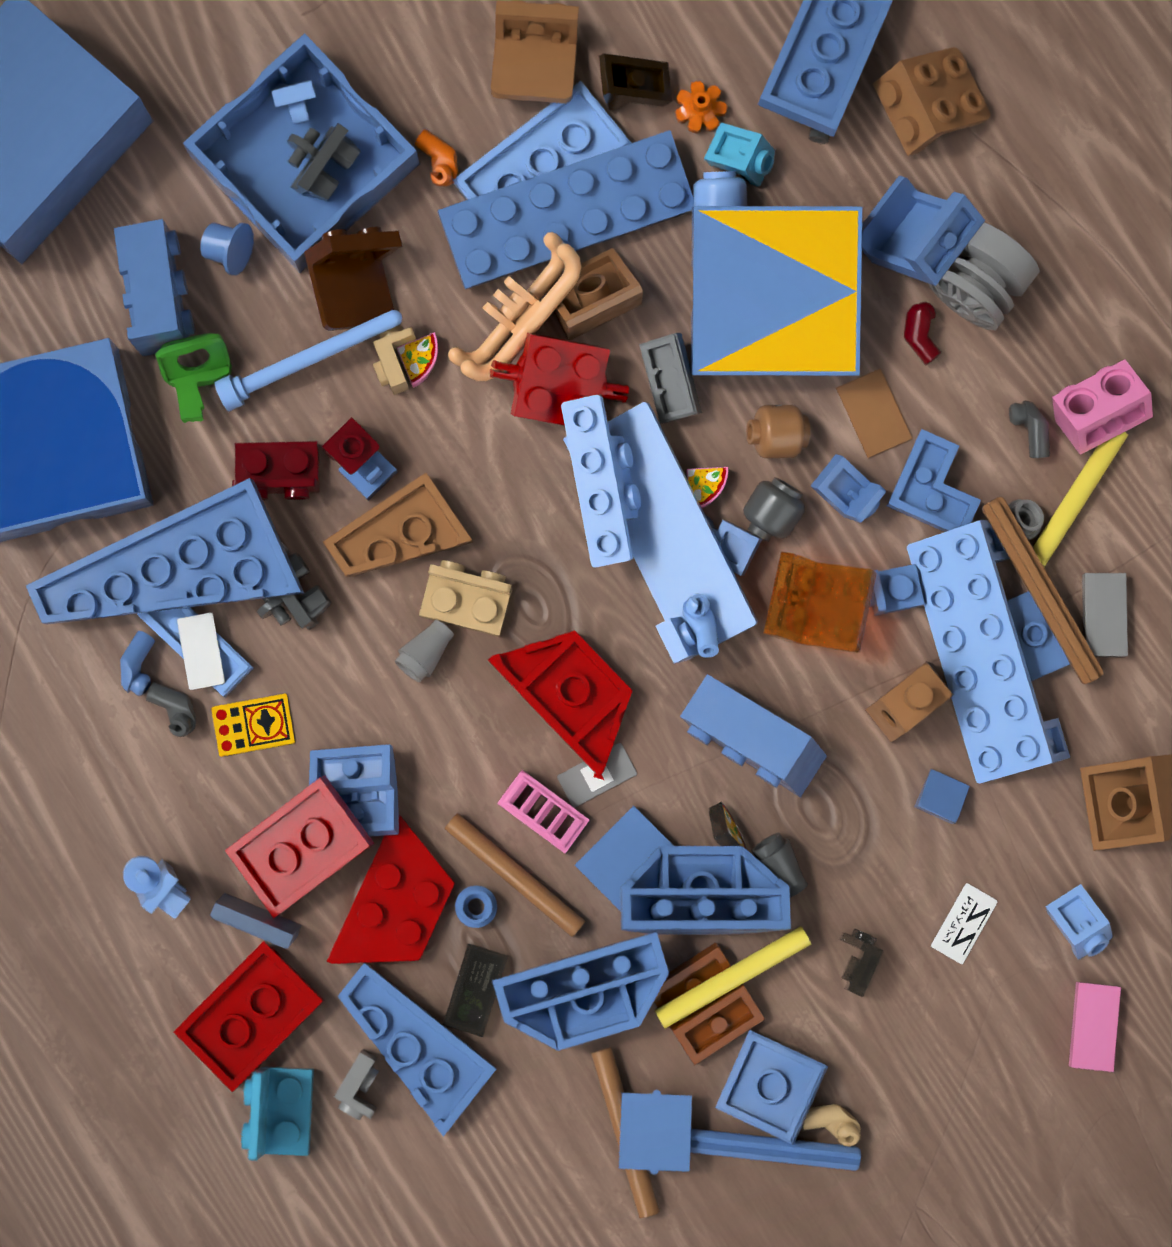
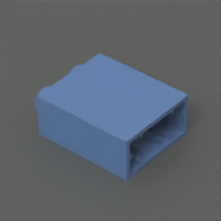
[0,0,153,265]

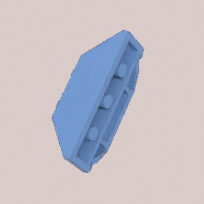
[620,846,791,935]
[492,932,669,1051]

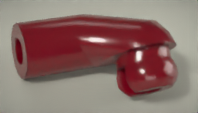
[903,302,942,365]

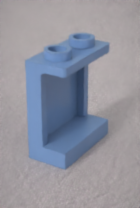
[862,176,985,286]

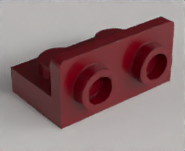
[232,441,320,501]

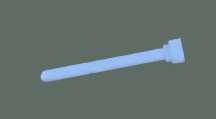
[215,310,402,412]

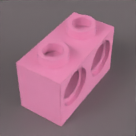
[1052,359,1153,455]

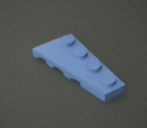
[338,963,497,1137]

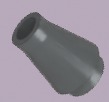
[752,833,808,897]

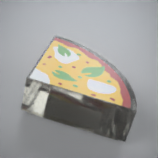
[709,802,747,850]

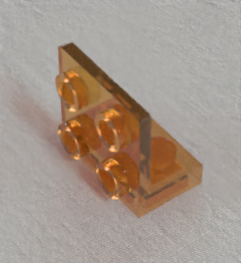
[764,552,877,653]

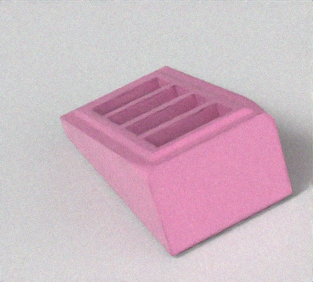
[497,770,590,854]

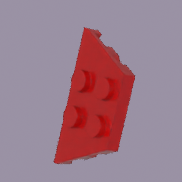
[488,630,632,777]
[327,815,455,964]

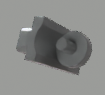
[287,123,361,201]
[257,553,332,630]

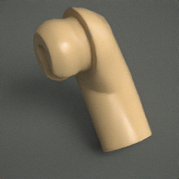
[802,1104,861,1147]

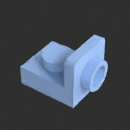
[1045,884,1113,959]

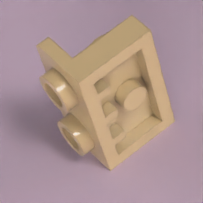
[419,560,513,637]

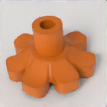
[675,81,727,133]

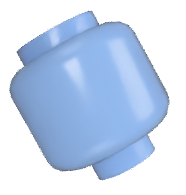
[693,171,747,206]

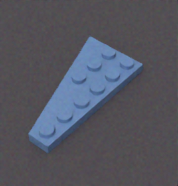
[26,478,304,624]

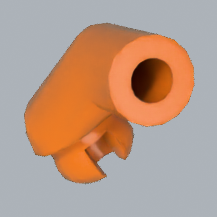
[414,129,458,186]

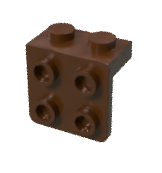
[304,226,402,331]

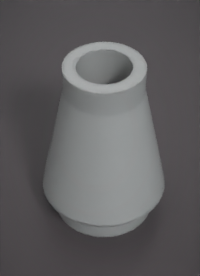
[395,619,454,683]

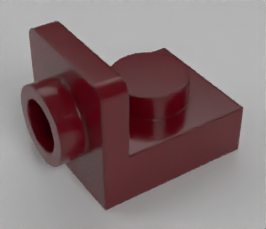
[322,417,379,475]

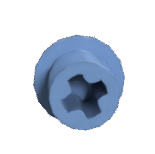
[200,223,254,276]

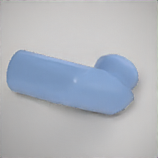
[682,593,719,658]

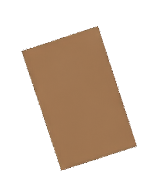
[836,368,913,458]

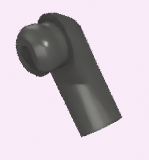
[146,682,197,737]

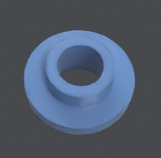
[455,886,497,928]

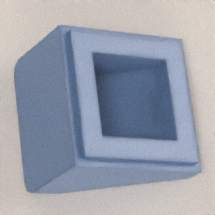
[914,769,970,824]

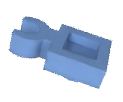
[705,515,762,576]

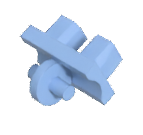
[123,856,191,919]

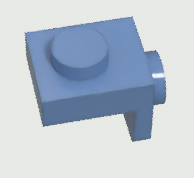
[811,454,886,522]

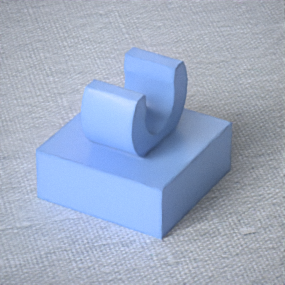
[271,80,316,124]

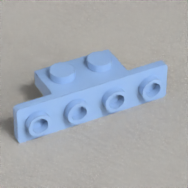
[561,395,641,567]

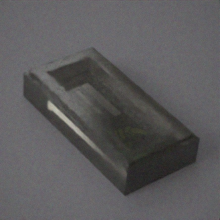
[443,943,508,1037]

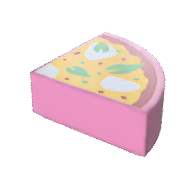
[397,332,439,388]
[686,467,728,509]

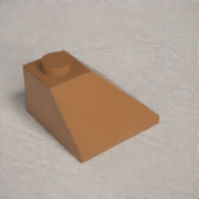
[1080,754,1172,851]

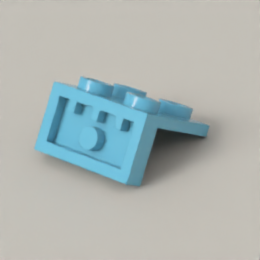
[241,1067,314,1161]

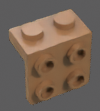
[491,0,579,103]
[873,47,990,156]

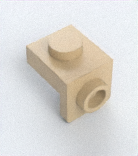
[373,326,416,395]

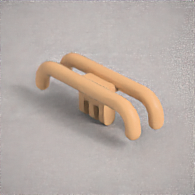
[448,232,582,381]

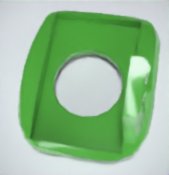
[155,333,232,423]

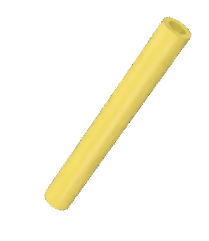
[1033,432,1128,567]
[654,926,811,1029]

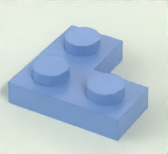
[887,429,981,532]

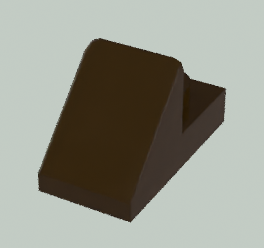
[599,53,672,111]

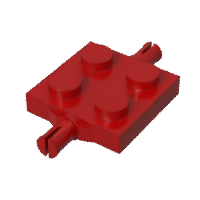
[490,332,629,426]

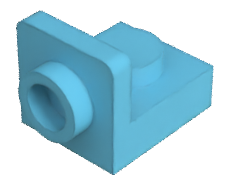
[704,123,775,187]

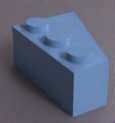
[114,219,195,357]
[680,674,827,798]

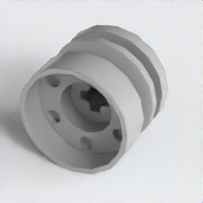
[928,223,1040,331]

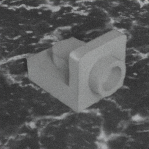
[334,1050,379,1120]

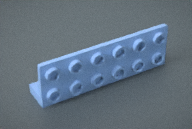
[563,402,758,664]
[907,520,1070,784]

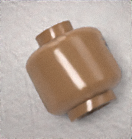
[746,405,810,458]

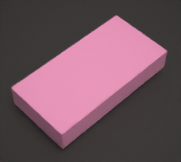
[1069,982,1121,1072]

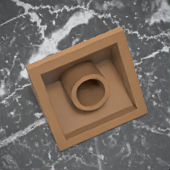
[545,248,643,341]

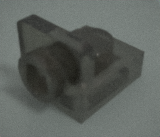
[839,928,884,997]

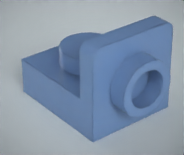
[861,564,925,616]

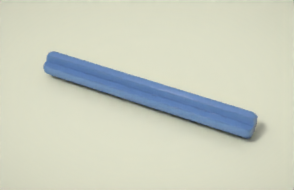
[690,1129,861,1171]

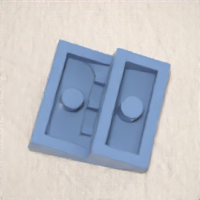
[309,744,399,836]

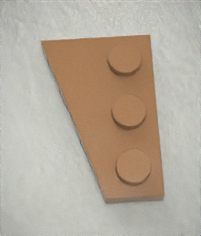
[323,473,473,578]

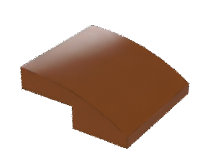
[654,942,765,1065]

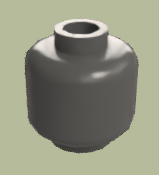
[743,477,805,542]

